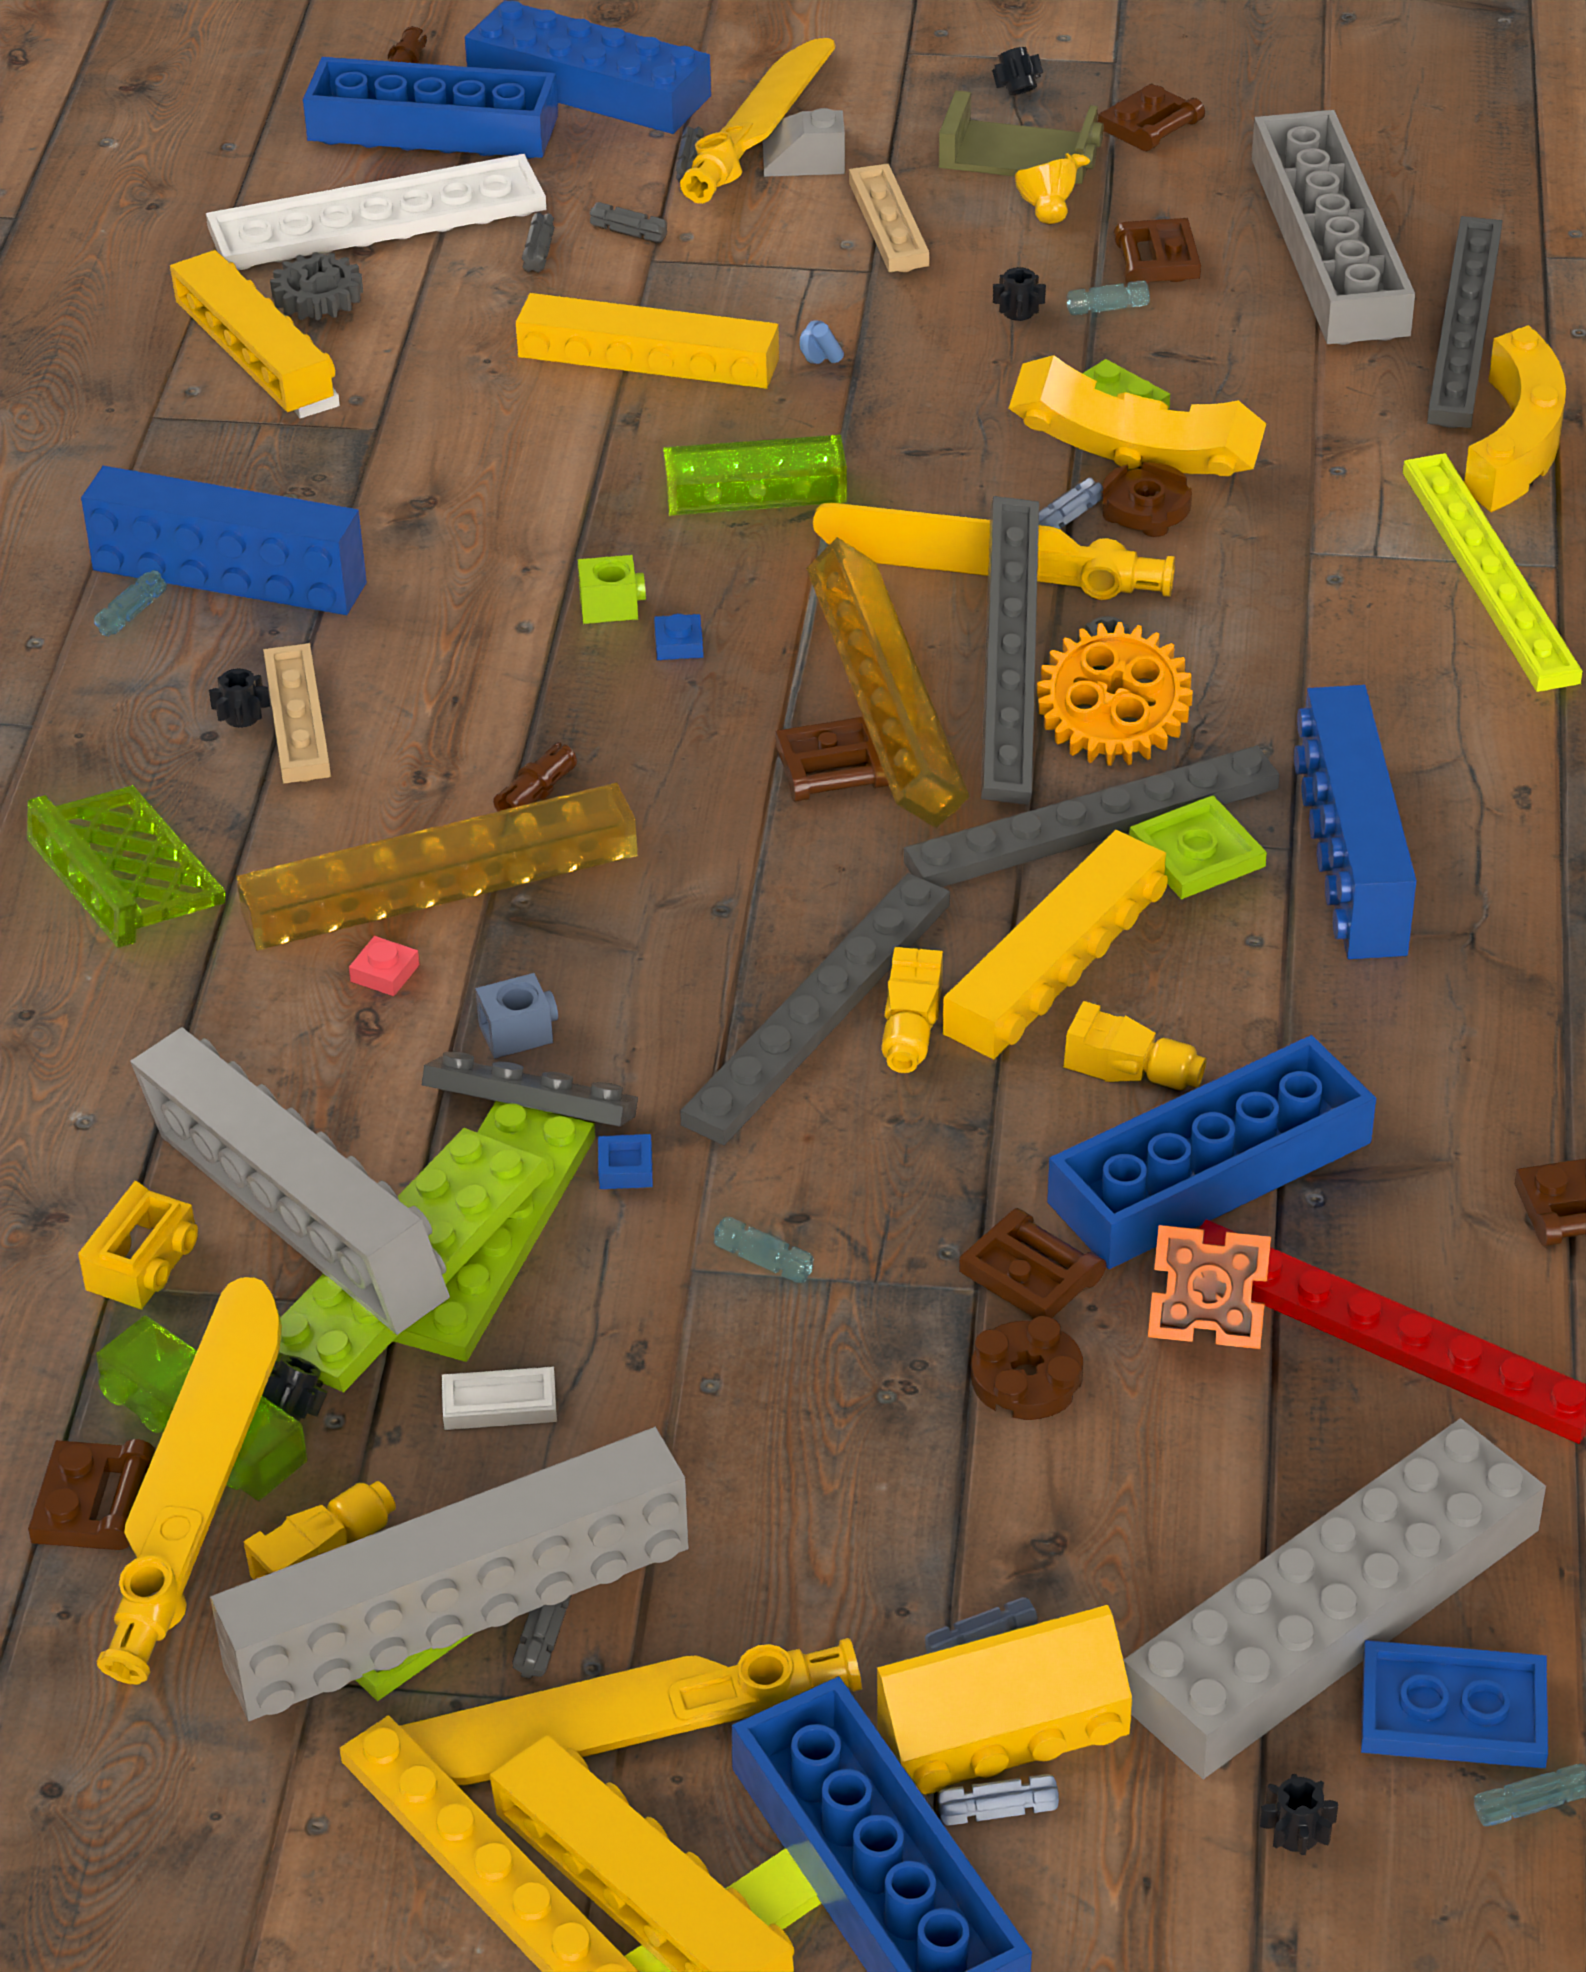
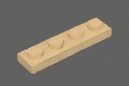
[849,163,929,272]
[263,643,331,784]

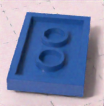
[1361,1640,1548,1769]

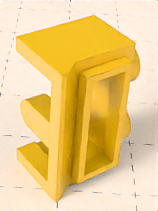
[78,1181,198,1310]

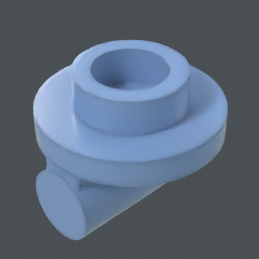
[800,320,844,364]

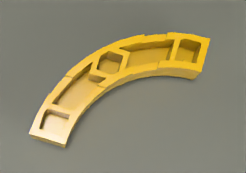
[1464,325,1566,512]
[1008,355,1267,476]

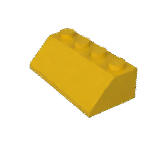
[877,1605,1132,1794]

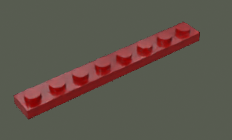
[1199,1219,1586,1444]

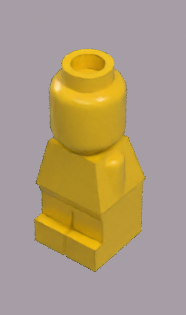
[881,947,943,1073]
[1063,1001,1207,1091]
[243,1481,396,1580]

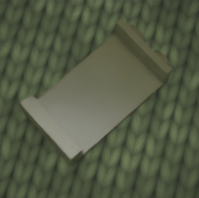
[939,90,1104,184]

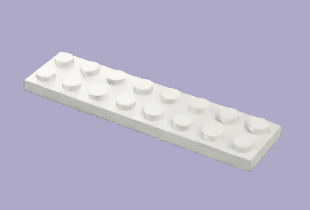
[206,154,546,270]

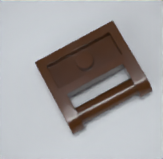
[1098,83,1205,152]
[1113,218,1201,289]
[775,716,890,802]
[1514,1158,1586,1246]
[959,1208,1107,1318]
[28,1439,156,1550]

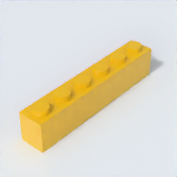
[170,250,335,413]
[516,293,779,389]
[943,830,1168,1060]
[490,1734,795,1972]

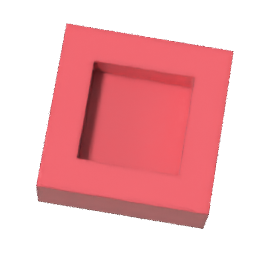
[349,936,420,996]

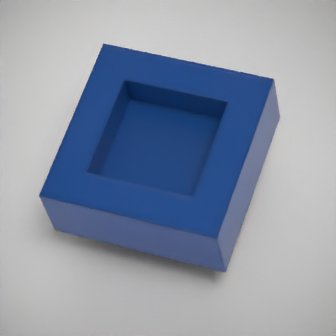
[654,614,703,660]
[598,1134,653,1189]

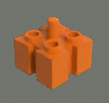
[1148,1225,1271,1349]

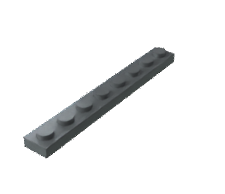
[1427,216,1503,428]
[981,496,1039,805]
[904,745,1279,887]
[680,873,950,1146]

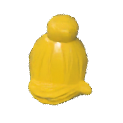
[1015,153,1090,225]

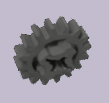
[270,252,363,321]

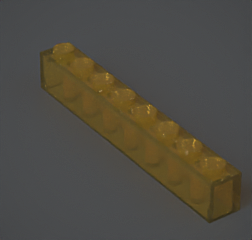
[806,537,970,828]
[236,782,637,951]

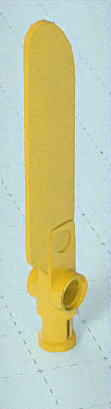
[680,38,836,204]
[813,503,1175,600]
[96,1277,282,1685]
[400,1638,862,1785]

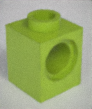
[577,555,646,624]

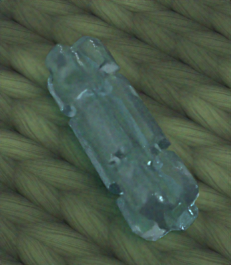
[1066,281,1150,315]
[94,570,167,636]
[713,1217,814,1283]
[1474,1763,1586,1826]

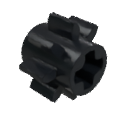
[992,47,1044,95]
[993,267,1046,321]
[209,668,270,728]
[260,1355,328,1425]
[1259,1774,1338,1855]

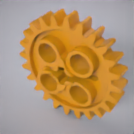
[1037,622,1193,766]

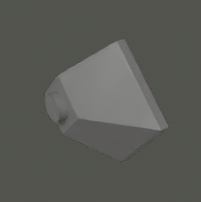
[762,108,845,177]

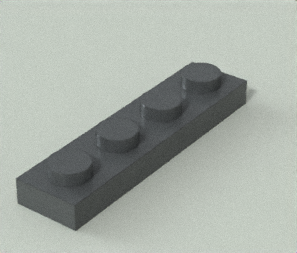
[421,1052,638,1127]

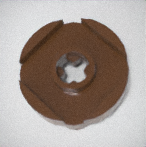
[1102,462,1192,537]
[971,1316,1083,1420]

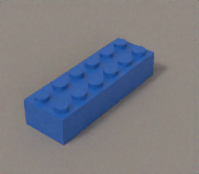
[465,0,711,134]
[303,57,558,159]
[81,466,367,615]
[1294,685,1417,959]
[1047,1035,1376,1269]
[732,1676,1032,1972]

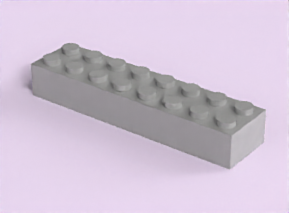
[1251,110,1415,345]
[130,1027,450,1335]
[1123,1418,1546,1780]
[210,1426,689,1722]

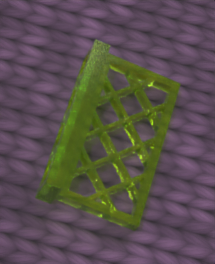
[27,785,226,948]

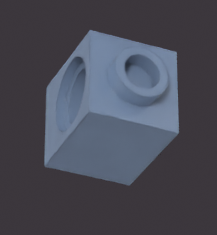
[475,973,558,1059]

